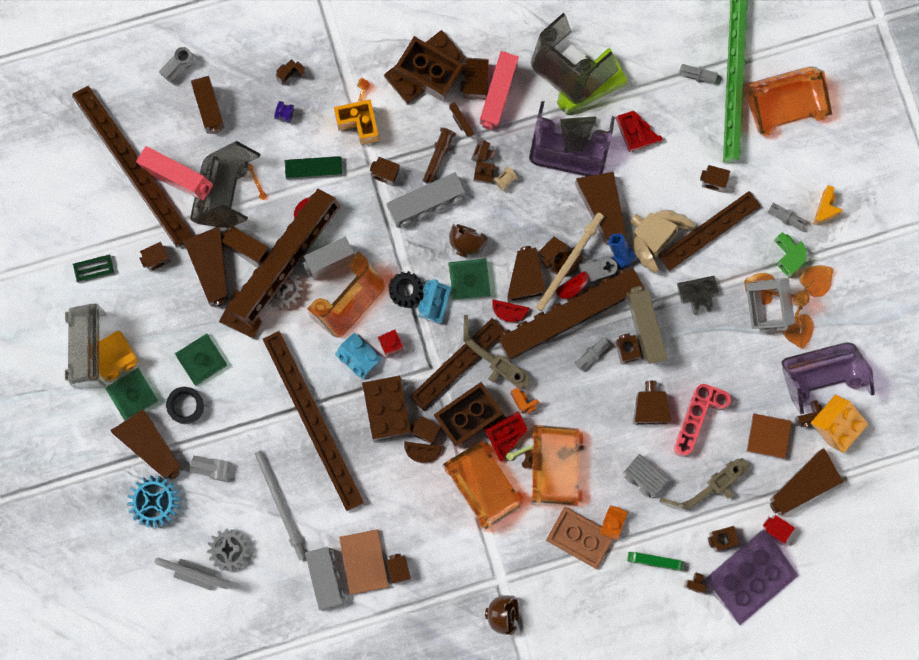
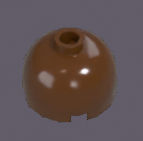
[449,224,488,257]
[485,595,519,635]

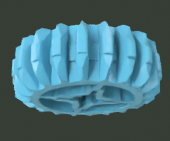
[127,475,180,528]

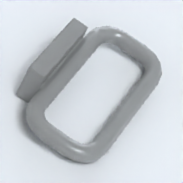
[154,557,231,590]

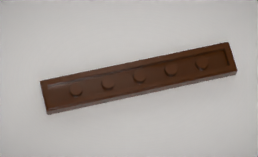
[658,191,760,271]
[409,318,505,411]

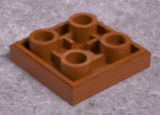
[746,413,792,459]

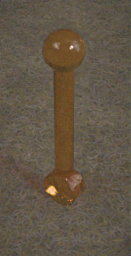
[246,164,267,200]

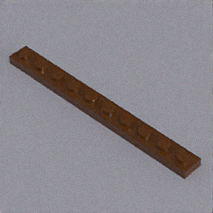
[72,85,193,248]
[262,331,364,512]

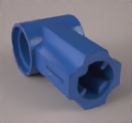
[608,233,637,270]

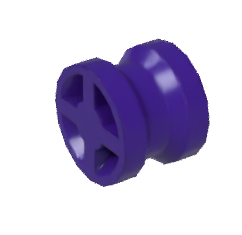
[274,101,294,123]

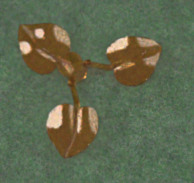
[744,265,833,348]

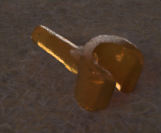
[357,78,370,102]

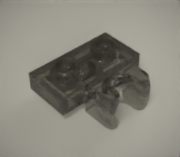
[677,276,719,315]

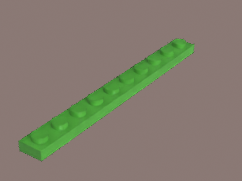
[723,0,748,163]

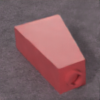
[479,51,519,130]
[136,146,213,201]

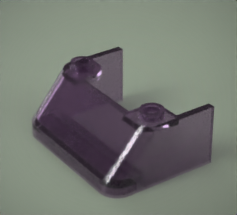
[529,101,615,176]
[781,342,875,414]

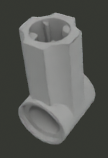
[159,47,194,84]
[190,456,231,482]

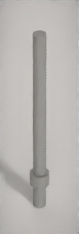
[255,451,306,561]

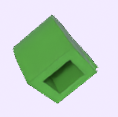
[774,232,806,278]

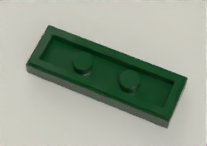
[285,156,343,180]

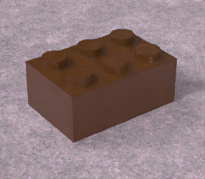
[395,36,463,102]
[362,375,411,442]
[434,382,504,448]

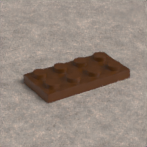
[383,30,465,105]

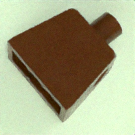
[633,380,672,425]

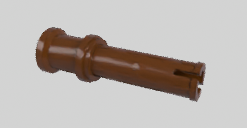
[422,127,456,184]

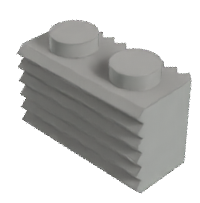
[623,454,669,498]

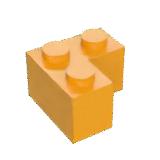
[334,99,379,145]

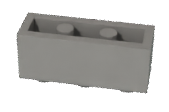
[305,547,345,610]

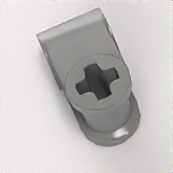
[579,256,617,282]

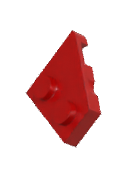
[615,111,663,152]
[484,411,528,462]

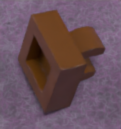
[471,140,495,162]
[473,161,495,184]
[683,572,707,594]

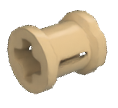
[493,166,518,191]

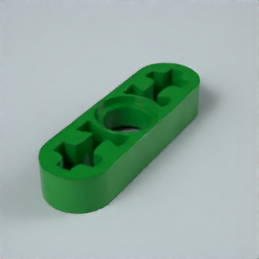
[627,551,684,571]

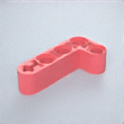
[674,384,731,457]

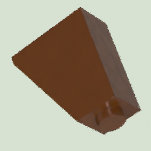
[191,76,225,134]
[222,226,270,268]
[507,246,546,302]

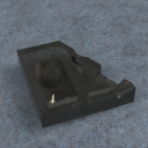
[560,116,596,152]

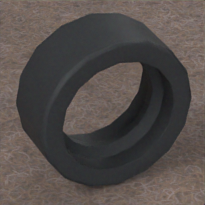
[166,386,204,424]

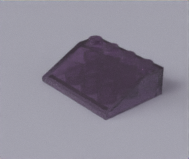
[702,529,799,626]

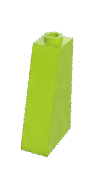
[556,48,627,115]

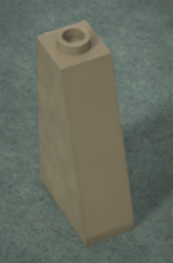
[626,286,668,364]

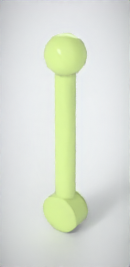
[506,440,544,460]

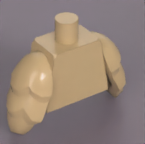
[630,210,695,273]

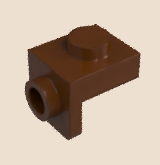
[276,59,306,85]
[794,400,823,428]

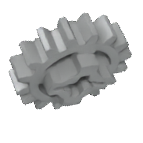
[269,272,303,310]
[207,528,250,571]

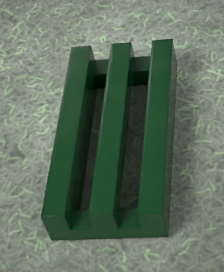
[73,254,115,283]

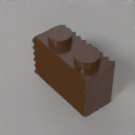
[460,58,489,100]

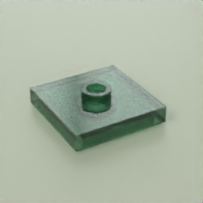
[448,258,491,301]
[174,333,228,386]
[105,368,158,421]

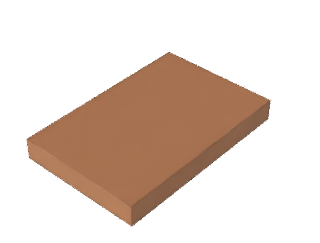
[545,506,613,569]
[339,529,388,595]

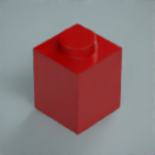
[378,329,403,358]
[762,515,795,545]

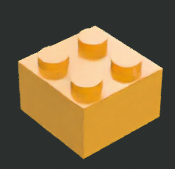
[811,394,868,453]

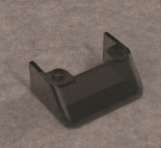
[530,13,618,104]
[190,141,261,229]
[65,303,106,389]

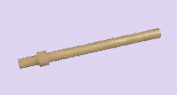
[536,212,604,312]

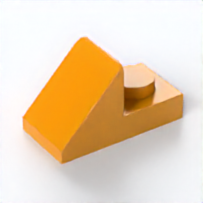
[813,185,843,225]

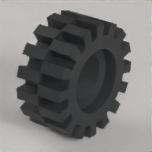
[389,271,423,308]

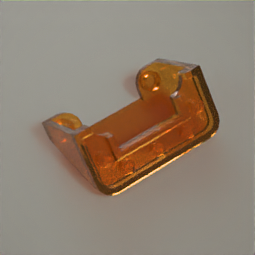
[744,66,832,136]
[307,251,385,338]
[531,425,583,506]
[442,441,525,532]

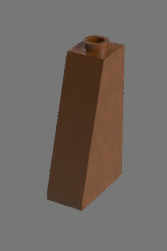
[575,172,626,245]
[183,226,229,307]
[110,409,183,480]
[770,448,843,516]

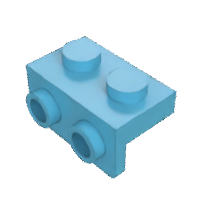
[418,279,451,324]
[335,332,383,379]

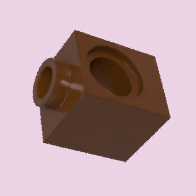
[370,156,400,186]
[700,165,730,193]
[538,236,571,271]
[139,242,171,272]
[615,333,641,364]
[410,416,441,445]
[708,526,740,552]
[386,553,411,584]

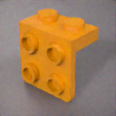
[88,331,139,382]

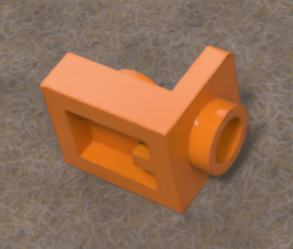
[510,387,539,414]
[599,505,628,540]

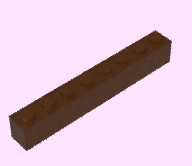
[227,189,341,327]
[498,268,644,360]

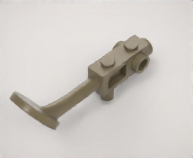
[463,315,532,390]
[659,458,749,511]

